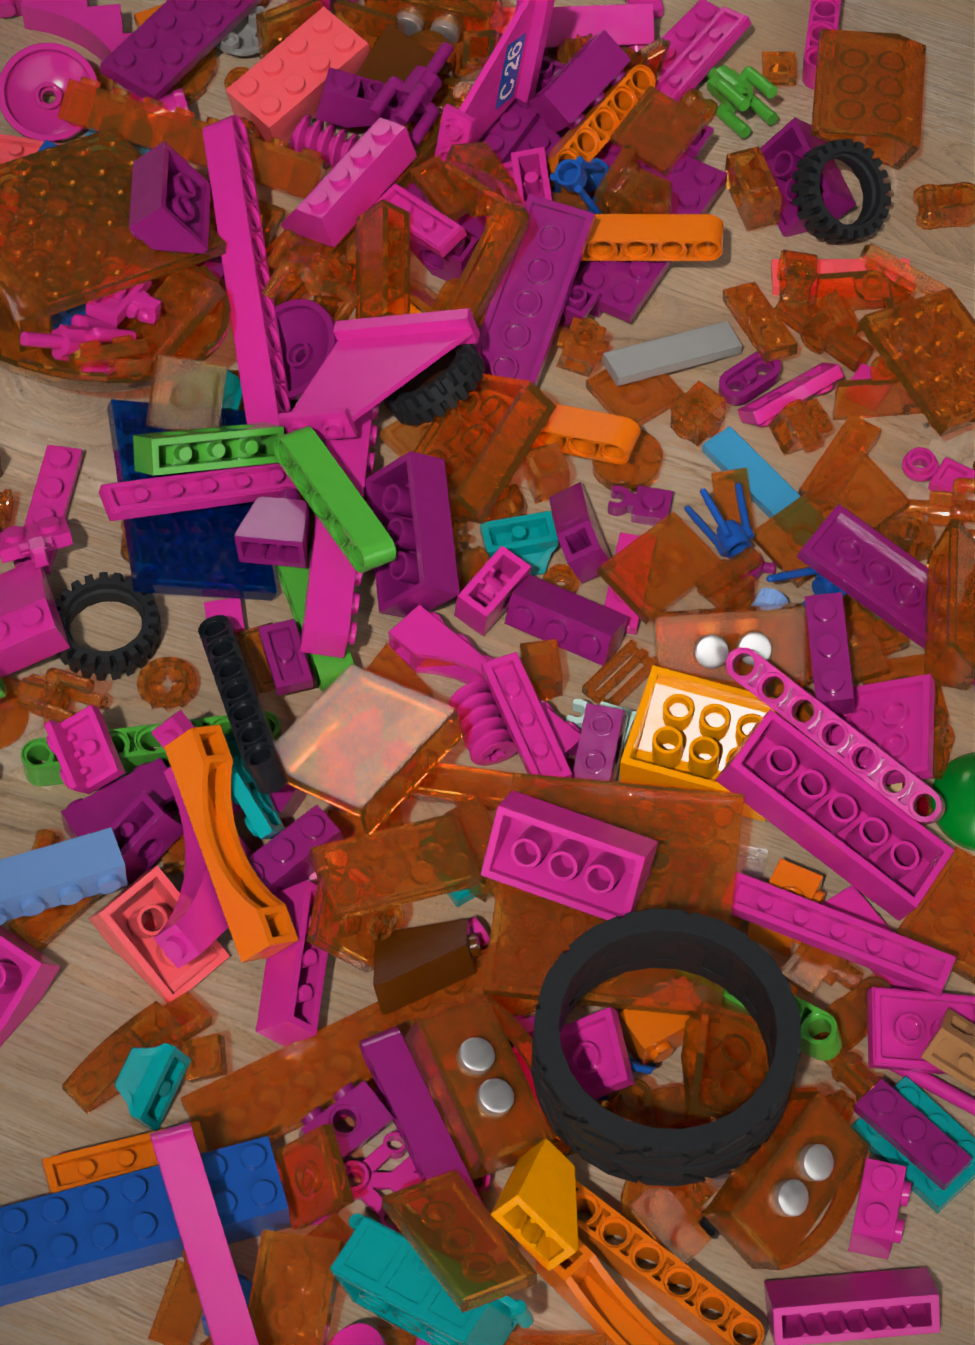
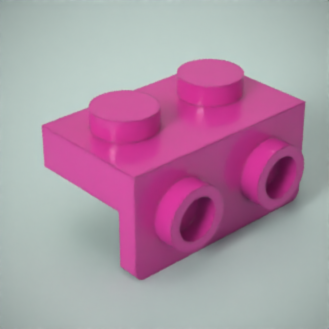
[44,705,126,795]

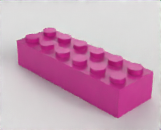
[715,709,955,921]

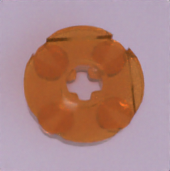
[592,430,663,493]

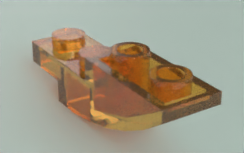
[62,991,212,1114]

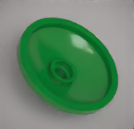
[930,752,975,852]

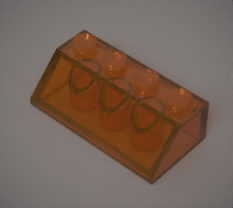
[924,519,975,691]

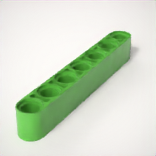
[21,711,283,786]

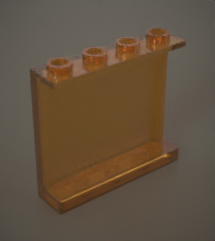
[276,664,464,836]

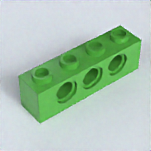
[133,422,284,476]

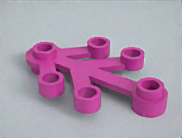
[338,1132,491,1235]

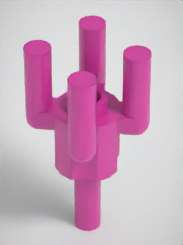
[20,314,136,378]

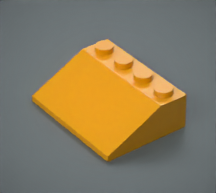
[620,665,798,822]

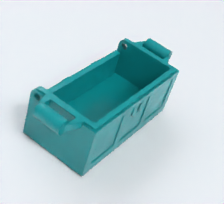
[330,1213,534,1345]

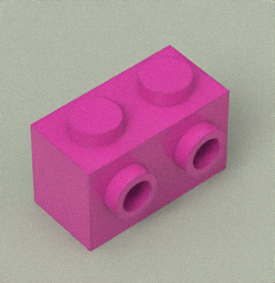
[848,1158,912,1260]

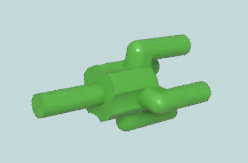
[706,65,779,138]

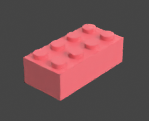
[226,6,370,150]

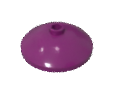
[275,299,337,400]

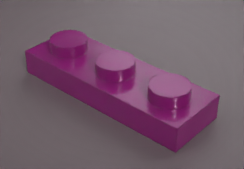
[854,1079,972,1191]

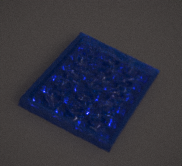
[107,399,277,601]

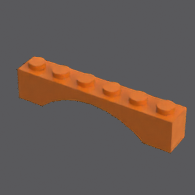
[164,725,298,963]
[536,1238,676,1345]

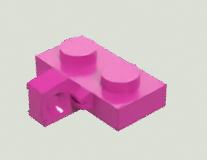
[86,263,162,327]
[0,516,73,569]

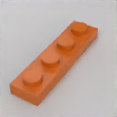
[41,1120,208,1194]

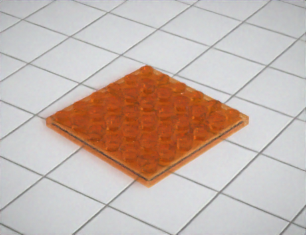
[0,127,227,318]
[483,773,744,1019]

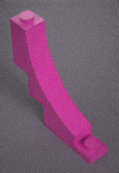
[0,0,149,116]
[151,709,252,969]

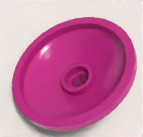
[0,43,99,142]

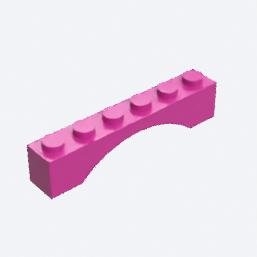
[388,605,581,767]

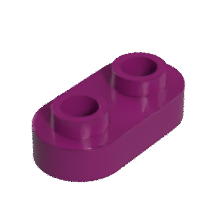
[718,351,781,405]

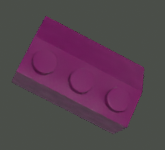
[747,117,856,237]
[129,141,211,254]

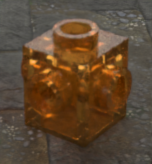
[556,317,609,378]
[670,381,726,446]
[768,398,833,456]

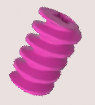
[289,114,360,168]
[448,681,517,766]

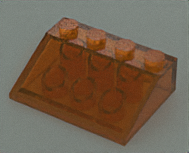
[811,29,926,170]
[413,373,557,524]

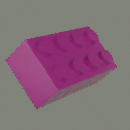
[365,451,460,618]

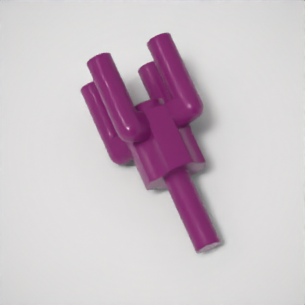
[367,42,454,147]

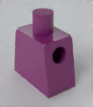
[234,488,311,568]

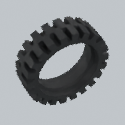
[791,139,891,244]
[384,344,485,426]
[55,572,161,681]

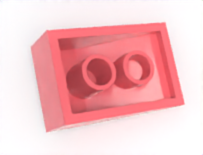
[88,865,230,1006]

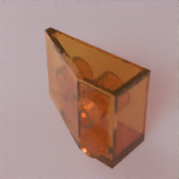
[681,1002,769,1121]

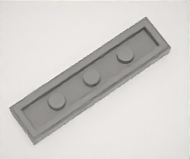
[602,321,743,386]

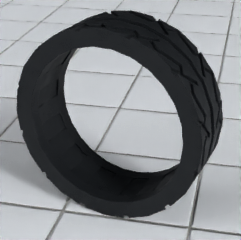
[531,908,801,1187]

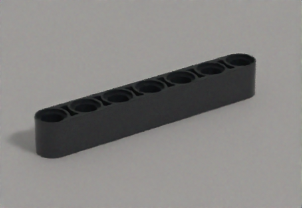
[198,615,288,794]

